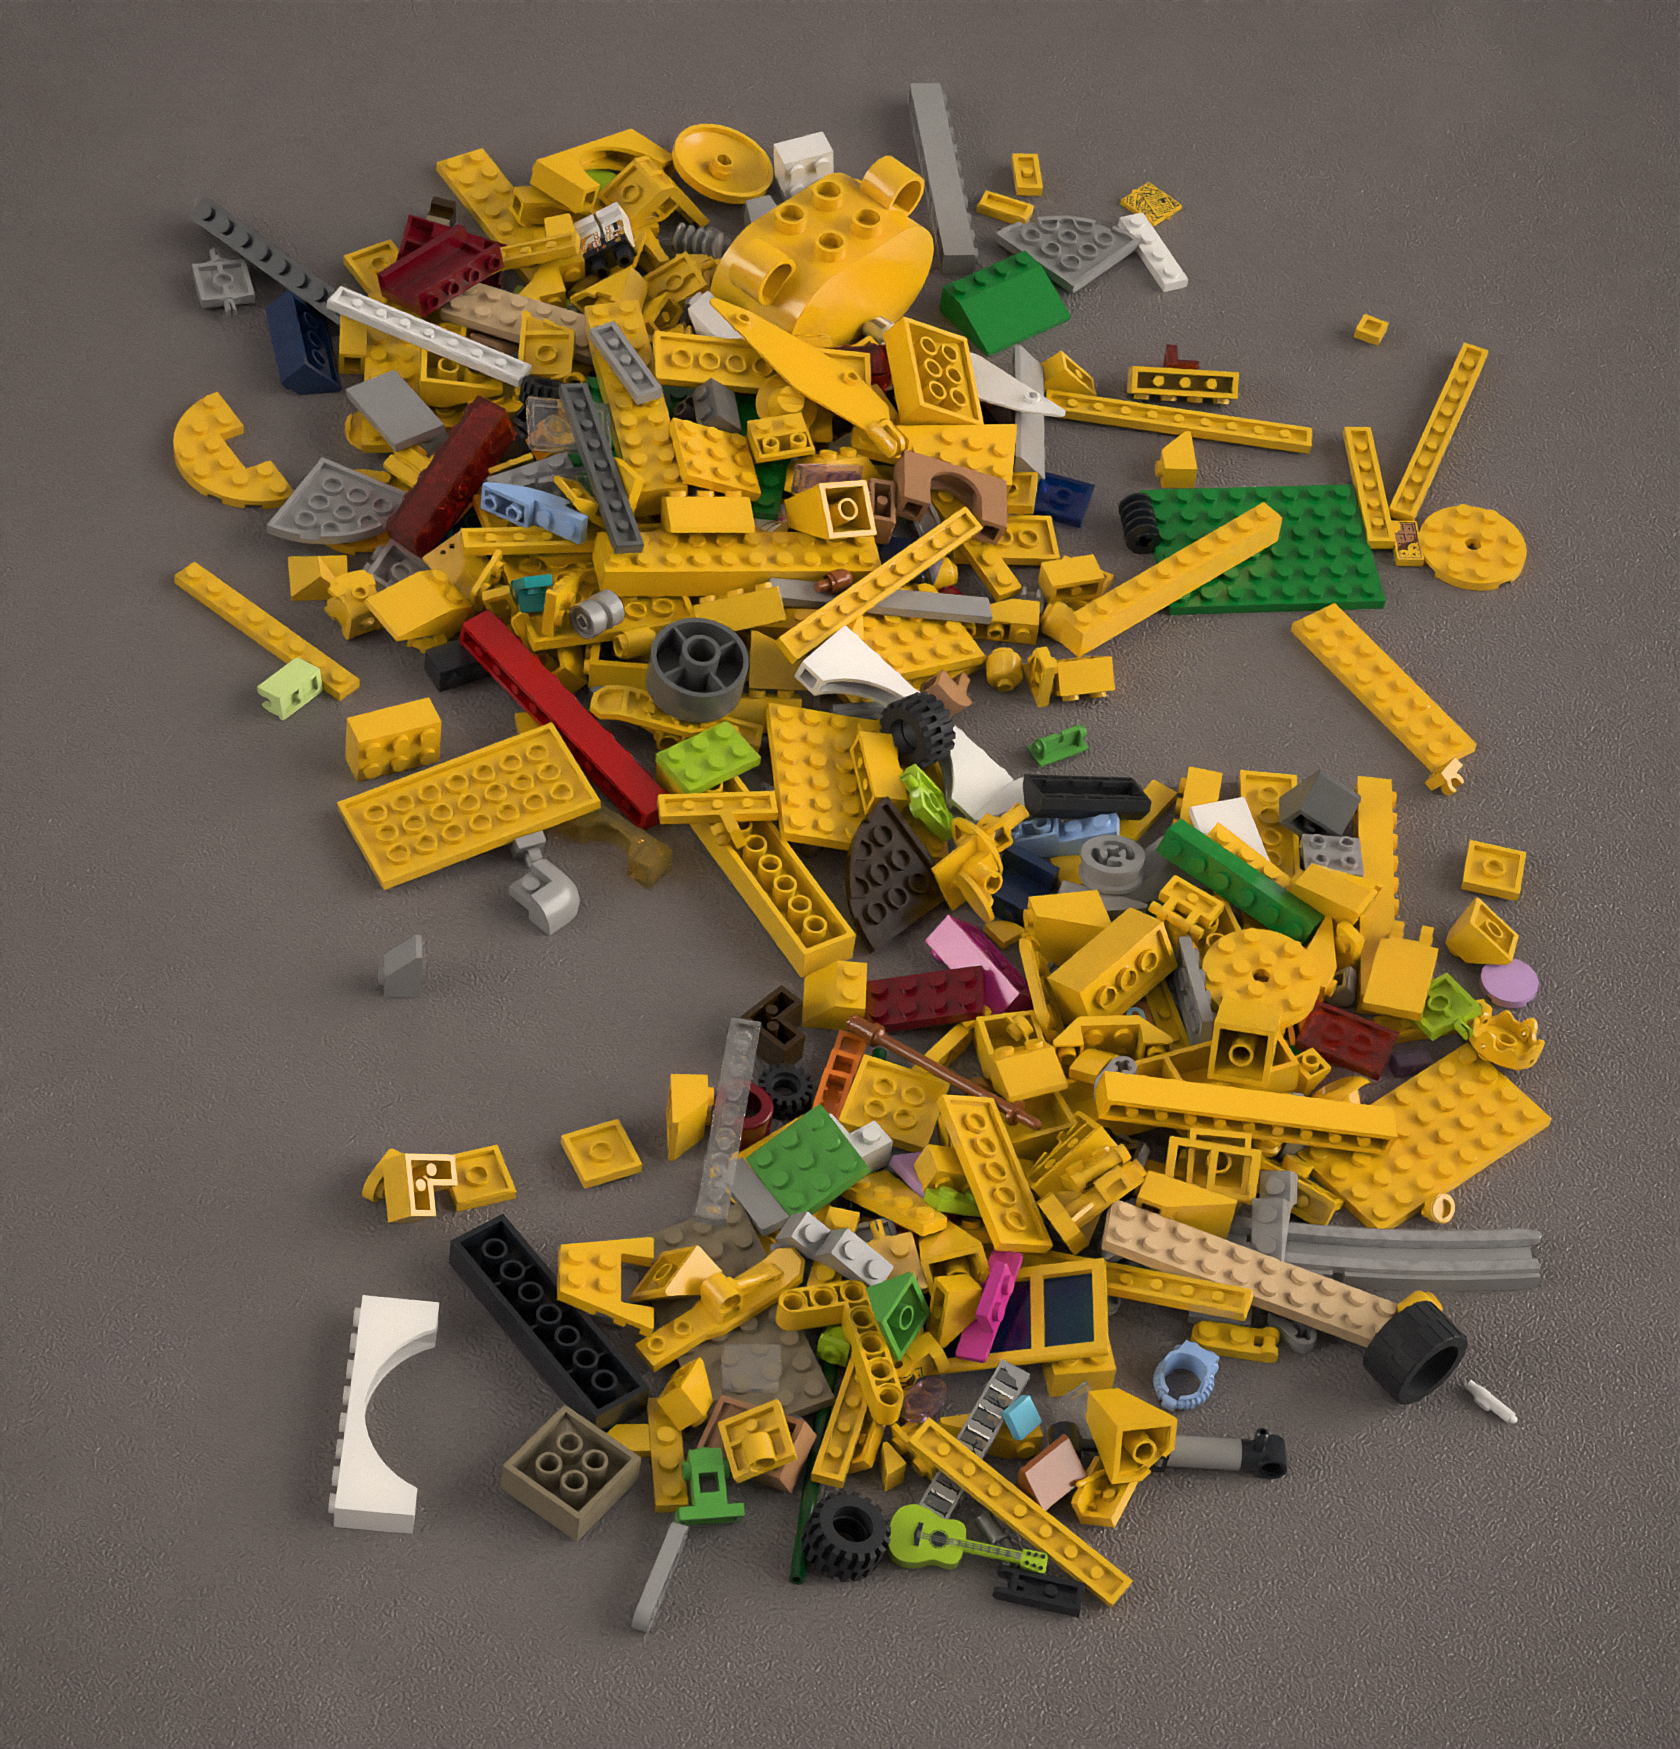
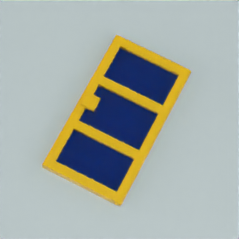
[922,1258,1110,1377]

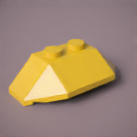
[784,447,883,495]

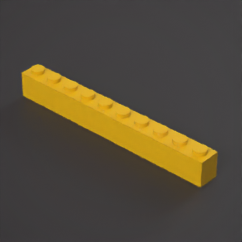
[1060,502,1283,658]
[1353,776,1399,1016]
[1095,1071,1398,1155]

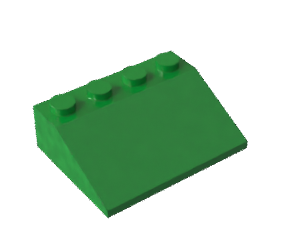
[939,250,1071,357]

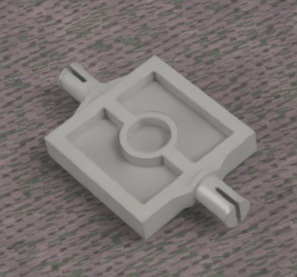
[192,248,255,318]

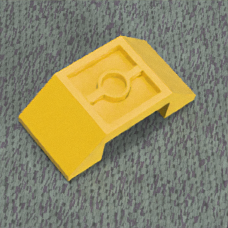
[1052,1015,1174,1080]

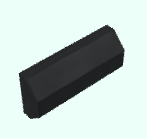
[1022,774,1152,821]

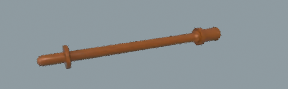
[846,1014,1042,1131]

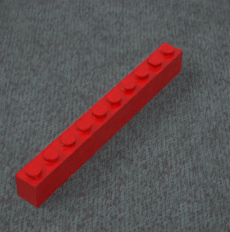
[459,609,669,833]

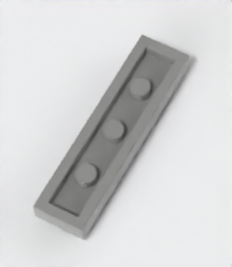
[589,321,663,405]

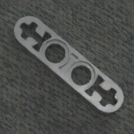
[631,1522,689,1633]

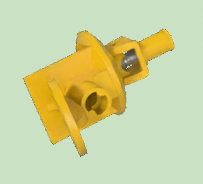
[931,802,1029,924]

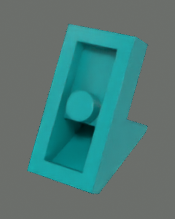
[511,574,553,613]

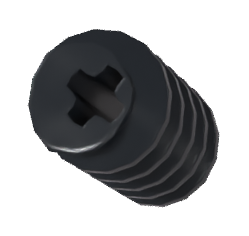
[1118,492,1161,554]

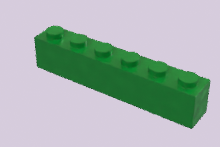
[1155,819,1325,947]

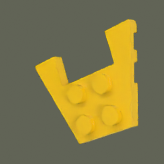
[557,1237,654,1337]

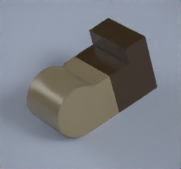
[426,197,457,227]

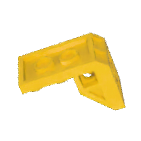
[597,156,710,229]

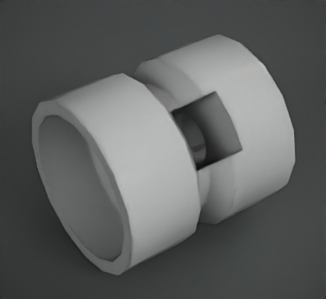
[570,589,625,639]

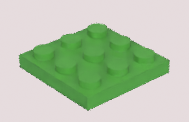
[745,1104,872,1217]

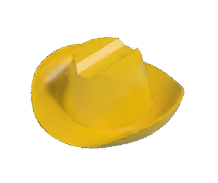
[755,373,817,429]
[1311,1076,1372,1104]

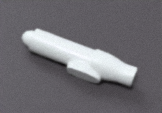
[1465,1380,1517,1424]

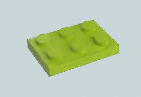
[655,721,761,794]

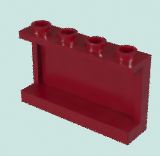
[377,224,504,318]

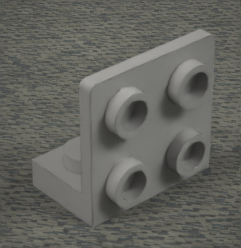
[1299,834,1364,878]

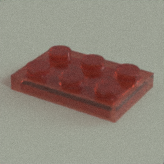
[1294,1000,1400,1081]

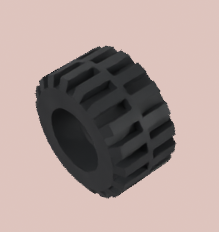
[879,691,956,769]
[801,1491,891,1582]

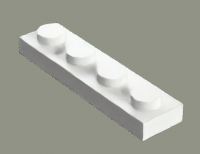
[1118,212,1188,292]

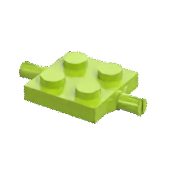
[900,764,954,842]
[1412,973,1482,1041]

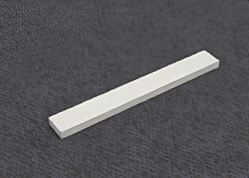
[327,286,532,388]

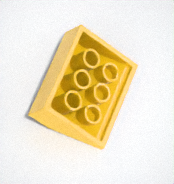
[884,316,984,425]

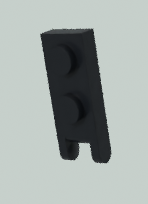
[992,1565,1086,1618]

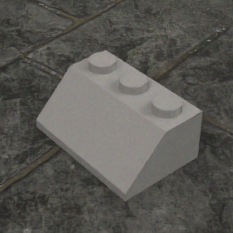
[483,452,577,520]

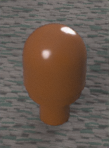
[814,568,853,594]

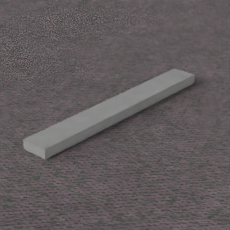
[769,578,992,624]

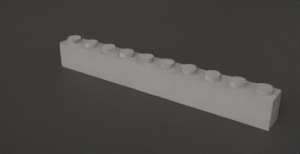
[907,83,979,275]

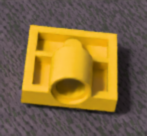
[717,1399,797,1483]

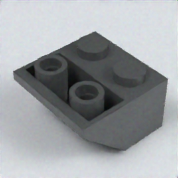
[672,378,742,434]
[1279,769,1361,837]

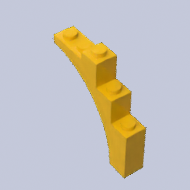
[510,185,670,274]
[467,213,586,339]

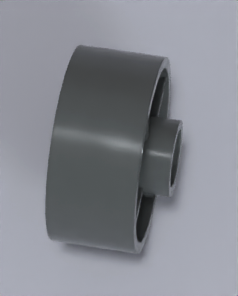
[646,618,749,723]

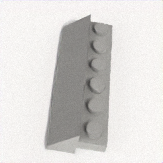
[1008,345,1045,485]

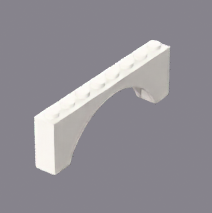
[794,625,1014,822]
[328,1295,439,1534]

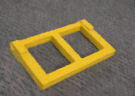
[1164,1136,1262,1205]

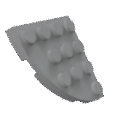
[994,216,1141,294]
[267,457,420,544]

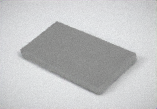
[346,370,445,452]

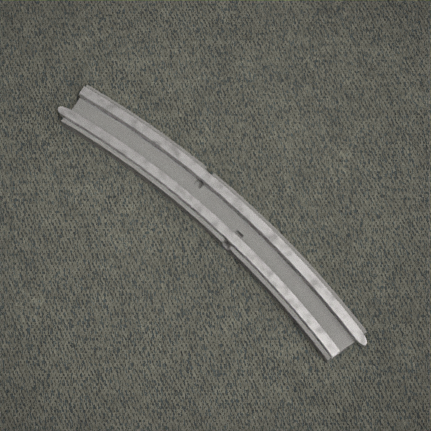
[1044,1197,1542,1291]

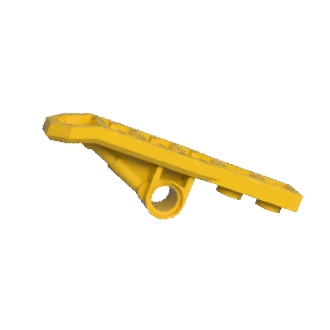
[589,685,764,753]
[635,1247,805,1372]

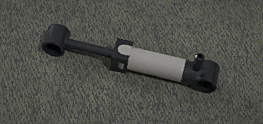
[1048,1421,1287,1479]

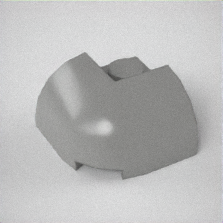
[509,859,580,936]

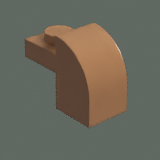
[919,670,972,718]

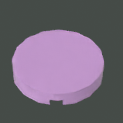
[1479,958,1539,1009]

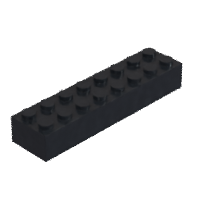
[449,1214,649,1433]

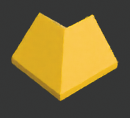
[288,555,348,601]

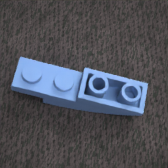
[481,482,588,545]
[1011,812,1120,857]

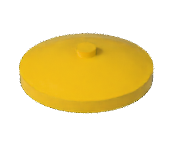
[672,124,774,204]

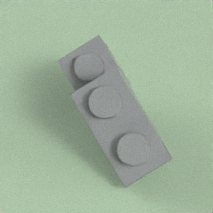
[1251,1171,1298,1261]
[775,1211,894,1288]

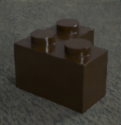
[737,985,805,1068]

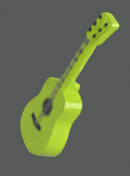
[887,1504,1048,1574]

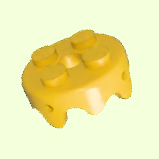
[1468,1004,1545,1071]

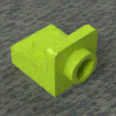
[816,1324,851,1367]

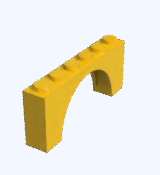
[530,129,675,213]

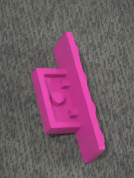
[955,1249,1023,1363]

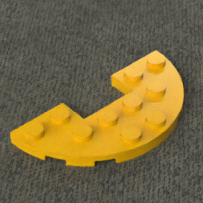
[173,392,294,509]

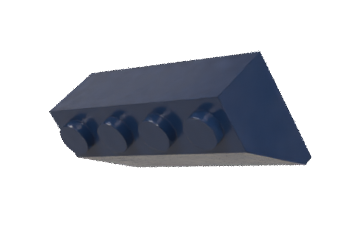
[265,290,342,395]

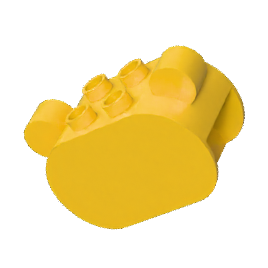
[710,156,934,350]

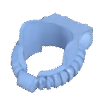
[1153,1340,1220,1412]

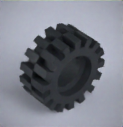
[518,375,566,412]
[758,1063,813,1121]

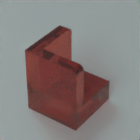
[1163,344,1199,370]

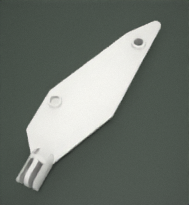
[861,316,1066,417]

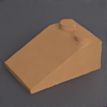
[696,1394,817,1493]

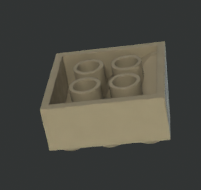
[501,1405,641,1542]

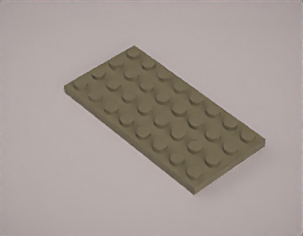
[631,1203,835,1427]

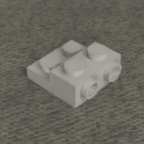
[362,538,431,593]

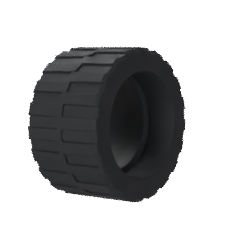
[1363,1301,1468,1405]

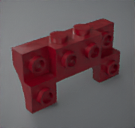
[396,214,509,289]

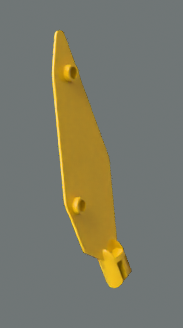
[709,298,912,458]

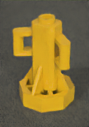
[1036,1159,1147,1255]

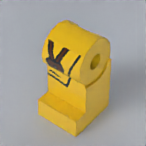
[891,1331,951,1390]

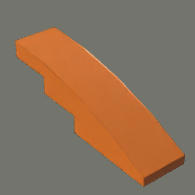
[811,1029,867,1120]

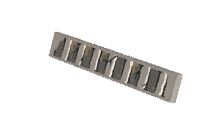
[918,1359,1030,1519]

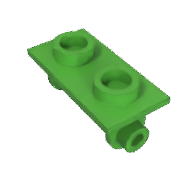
[1026,724,1089,767]

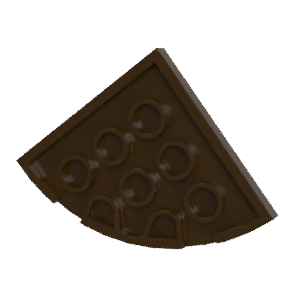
[845,796,945,954]

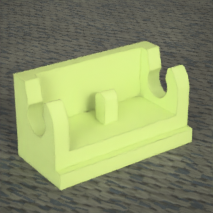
[257,657,323,721]

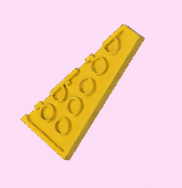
[850,424,1017,493]

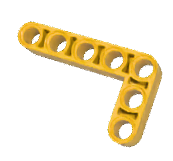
[775,1280,904,1425]

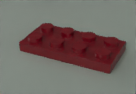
[865,965,985,1032]

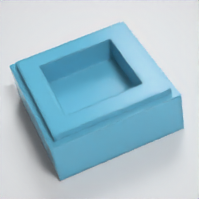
[1002,1395,1042,1440]

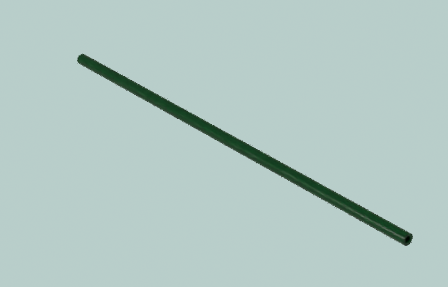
[789,1048,887,1585]

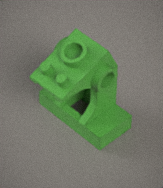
[675,1447,745,1526]

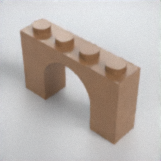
[893,449,1008,545]

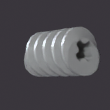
[672,222,731,260]

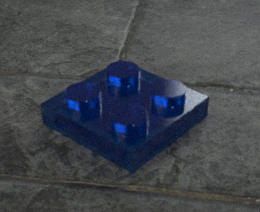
[1029,471,1095,528]

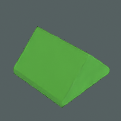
[866,1272,931,1361]

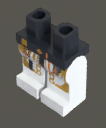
[573,202,638,280]

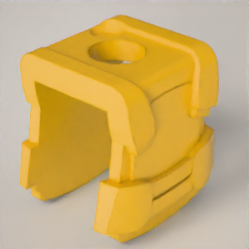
[324,570,384,640]

